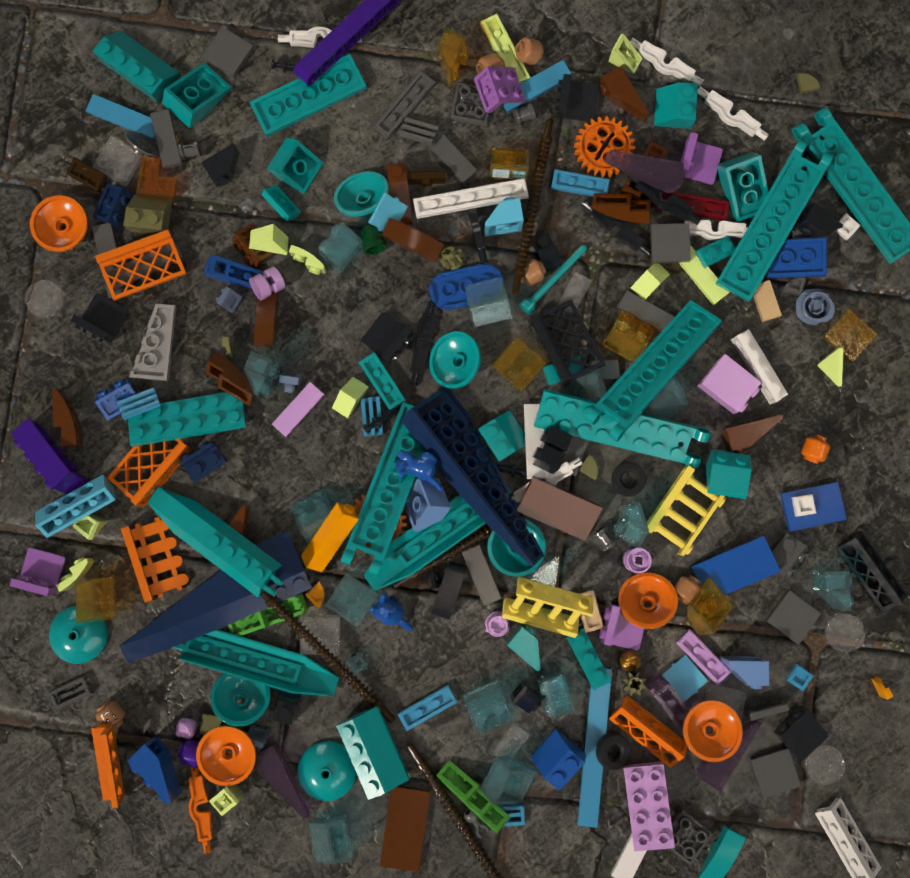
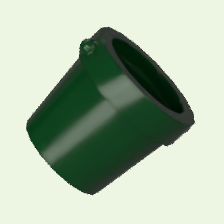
[361,225,387,255]

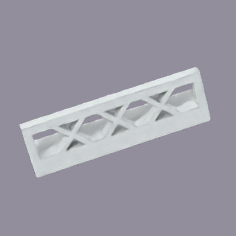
[731,329,788,404]
[815,797,881,878]

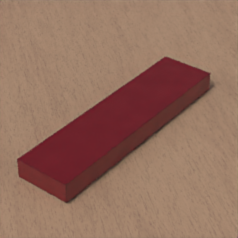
[651,190,730,221]

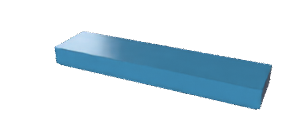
[502,60,572,113]
[85,94,156,141]

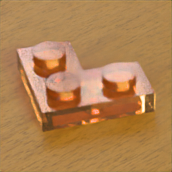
[136,156,178,199]

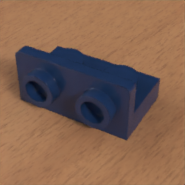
[92,183,134,229]
[179,441,228,483]

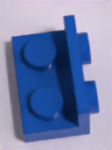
[94,378,137,421]

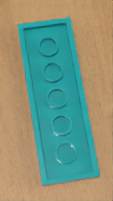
[249,54,367,137]
[127,392,247,447]

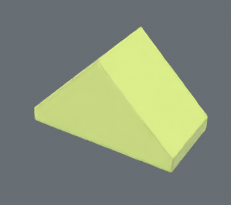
[608,34,643,74]
[249,224,288,255]
[630,263,670,300]
[332,377,369,418]
[209,784,245,816]

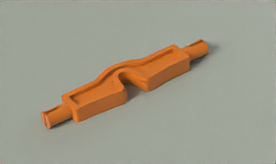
[188,767,213,854]

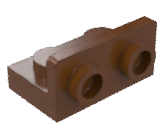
[232,223,276,269]

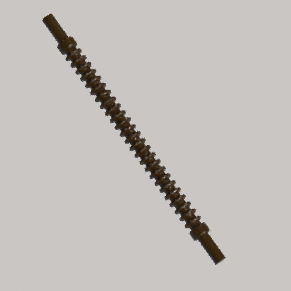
[511,119,554,295]
[392,486,559,589]
[261,589,396,723]
[407,743,503,878]

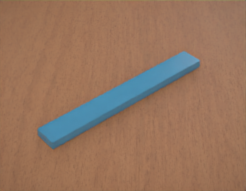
[577,667,612,828]

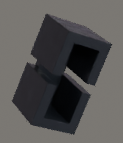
[533,426,573,475]

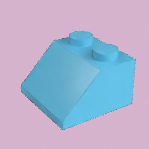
[484,197,524,237]

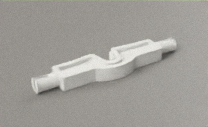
[278,27,362,48]
[630,37,704,87]
[697,86,769,141]
[672,220,748,241]
[511,457,583,503]

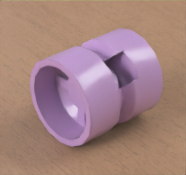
[249,266,285,300]
[622,547,652,573]

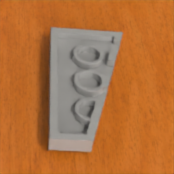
[129,304,176,381]

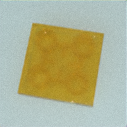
[822,309,878,363]

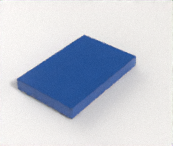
[767,237,827,279]
[780,482,847,531]

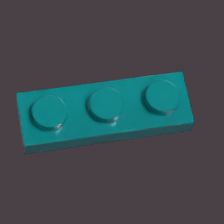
[358,352,406,410]
[566,628,611,690]

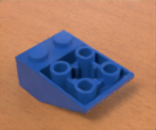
[127,736,181,805]

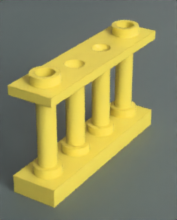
[642,465,726,556]
[502,577,594,638]

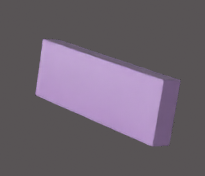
[272,382,325,437]
[675,629,731,685]

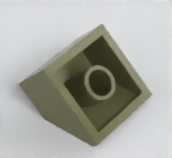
[123,194,172,235]

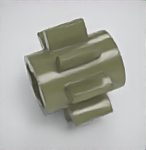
[440,246,464,270]
[622,671,647,696]

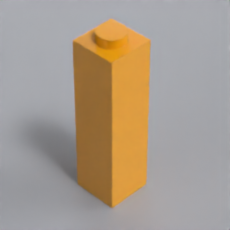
[301,502,359,572]

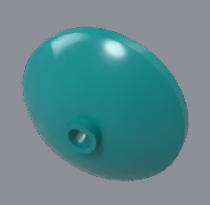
[334,171,389,217]
[429,331,481,389]
[487,519,546,577]
[49,605,108,664]
[210,673,270,726]
[298,741,357,801]

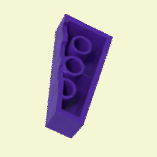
[11,418,89,494]

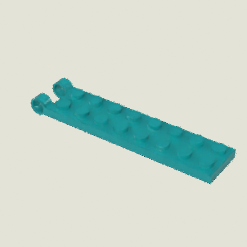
[792,107,910,264]
[716,139,834,302]
[585,300,722,442]
[534,389,711,468]
[341,402,425,576]

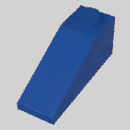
[203,255,263,289]

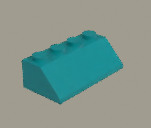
[93,31,181,103]
[336,706,410,800]

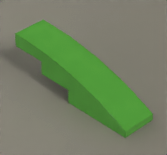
[228,593,309,636]
[437,760,510,834]

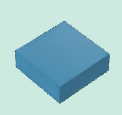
[785,663,814,691]

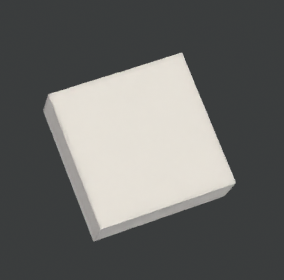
[835,213,861,241]
[792,494,816,517]

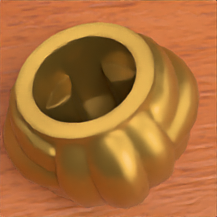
[620,650,641,671]

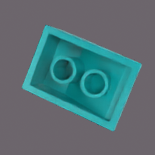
[162,63,231,128]
[717,152,768,222]

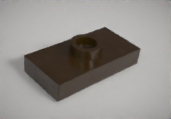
[66,157,108,192]
[407,171,446,187]

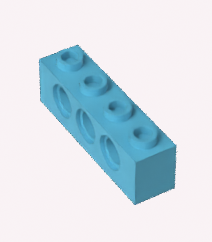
[35,475,116,538]

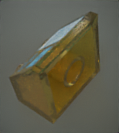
[489,148,529,180]

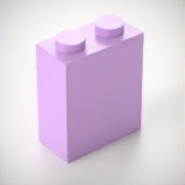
[698,354,762,414]

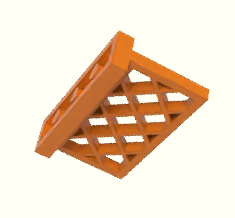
[95,229,186,301]
[107,439,194,508]

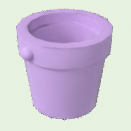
[485,611,510,637]

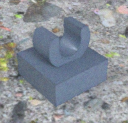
[216,287,242,313]
[279,371,302,393]
[247,725,270,751]

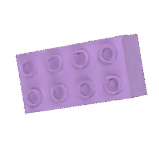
[623,761,675,851]

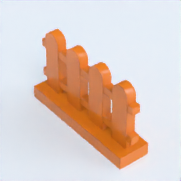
[121,517,189,603]

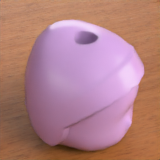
[175,718,198,740]

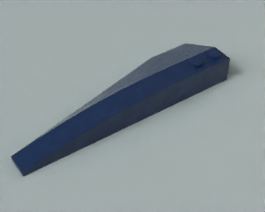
[400,387,544,567]
[119,530,312,663]

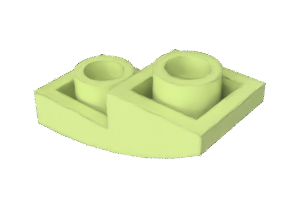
[289,245,327,275]
[56,557,94,592]

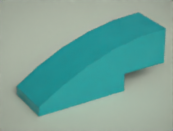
[698,825,746,878]

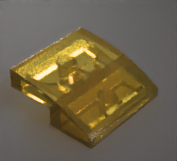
[491,338,546,392]

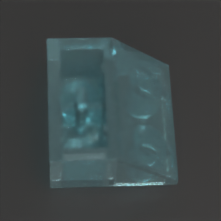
[318,221,363,274]
[244,351,280,400]
[290,488,334,544]
[613,502,649,548]
[812,570,853,612]
[538,669,574,720]
[462,681,514,735]
[308,813,355,864]

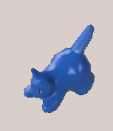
[395,451,443,491]
[369,593,413,632]

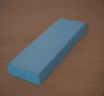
[551,169,610,197]
[397,684,458,731]

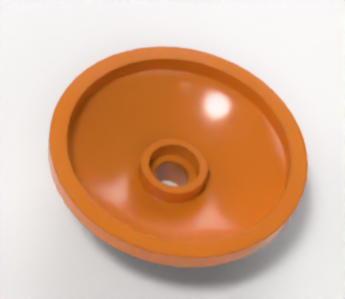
[30,195,88,252]
[618,573,678,629]
[683,700,743,762]
[196,725,256,786]

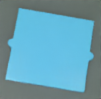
[368,193,408,231]
[661,655,708,702]

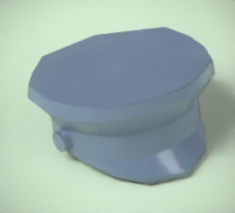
[796,289,835,325]

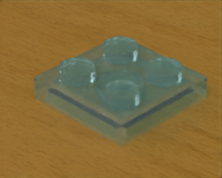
[325,573,379,627]

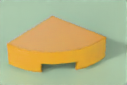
[305,581,325,609]
[871,676,893,700]

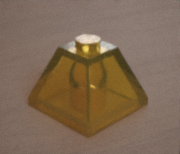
[687,578,734,635]

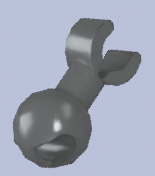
[464,808,491,838]

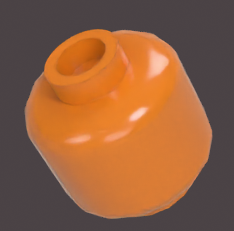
[801,435,831,464]

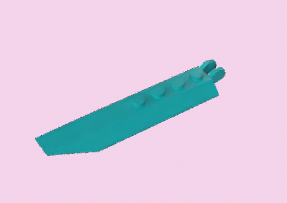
[147,487,284,598]
[364,489,513,591]
[172,630,339,697]

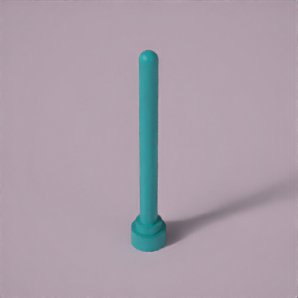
[519,245,587,315]

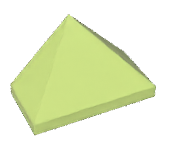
[817,346,843,386]
[73,514,108,540]

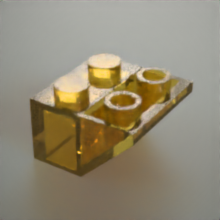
[438,28,469,87]
[602,310,654,363]
[75,577,117,623]

